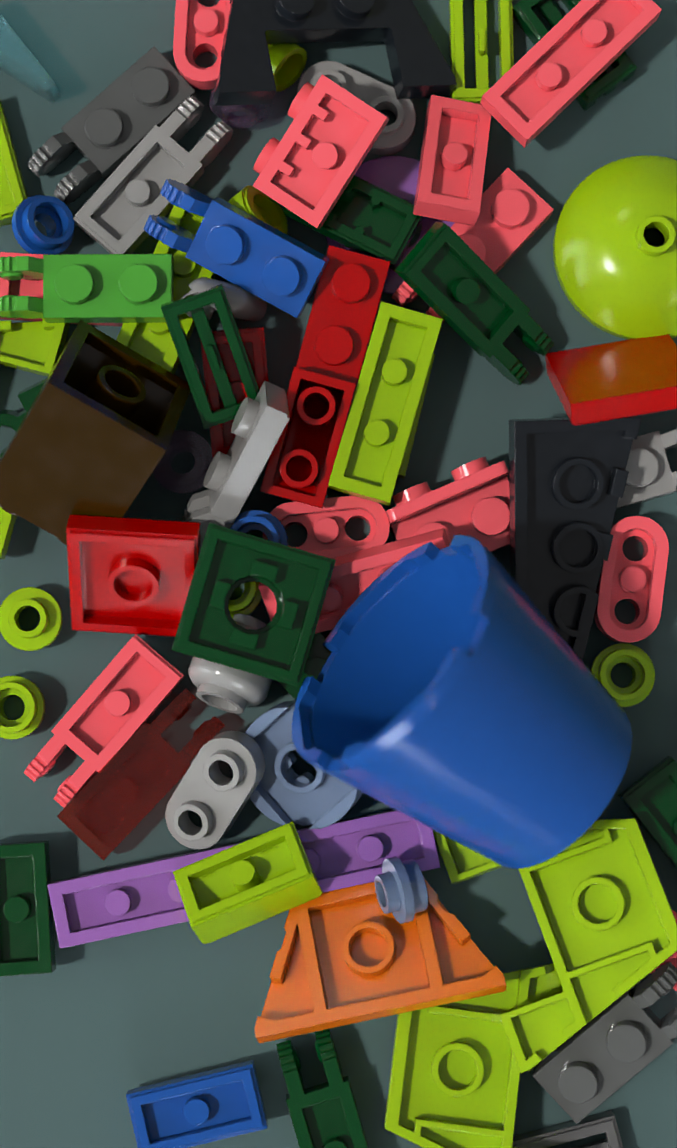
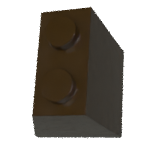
[0,320,190,545]

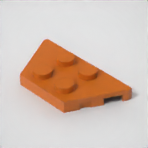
[254,878,507,1043]

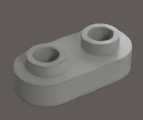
[298,61,416,156]
[165,731,265,850]

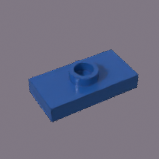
[126,1060,268,1148]

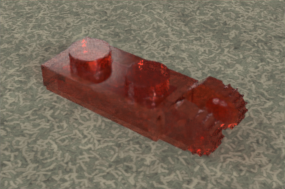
[57,689,225,861]

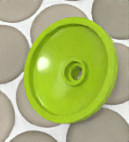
[553,155,677,340]

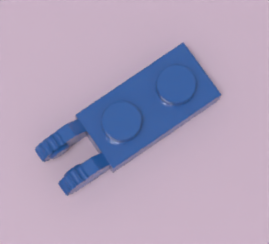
[143,179,329,318]

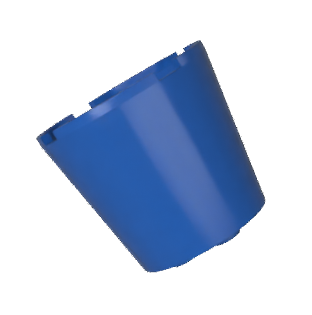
[292,535,632,869]

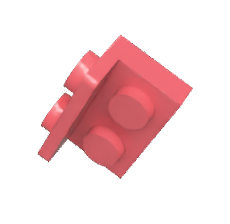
[253,74,389,229]
[386,457,510,553]

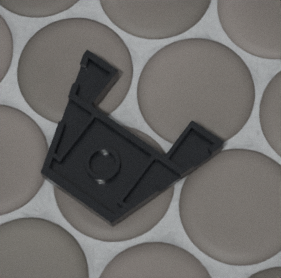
[213,0,457,106]

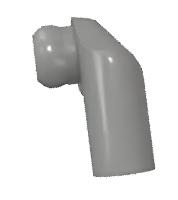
[181,277,267,322]

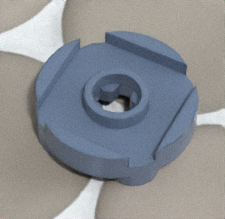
[245,700,363,829]

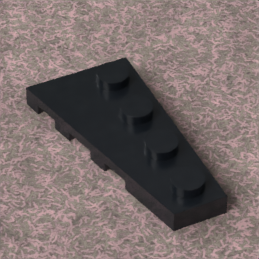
[509,416,642,662]

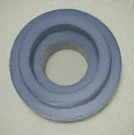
[374,857,428,924]

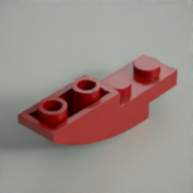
[260,245,391,508]

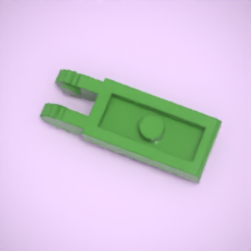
[0,254,174,323]

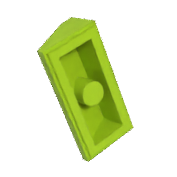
[173,821,322,944]

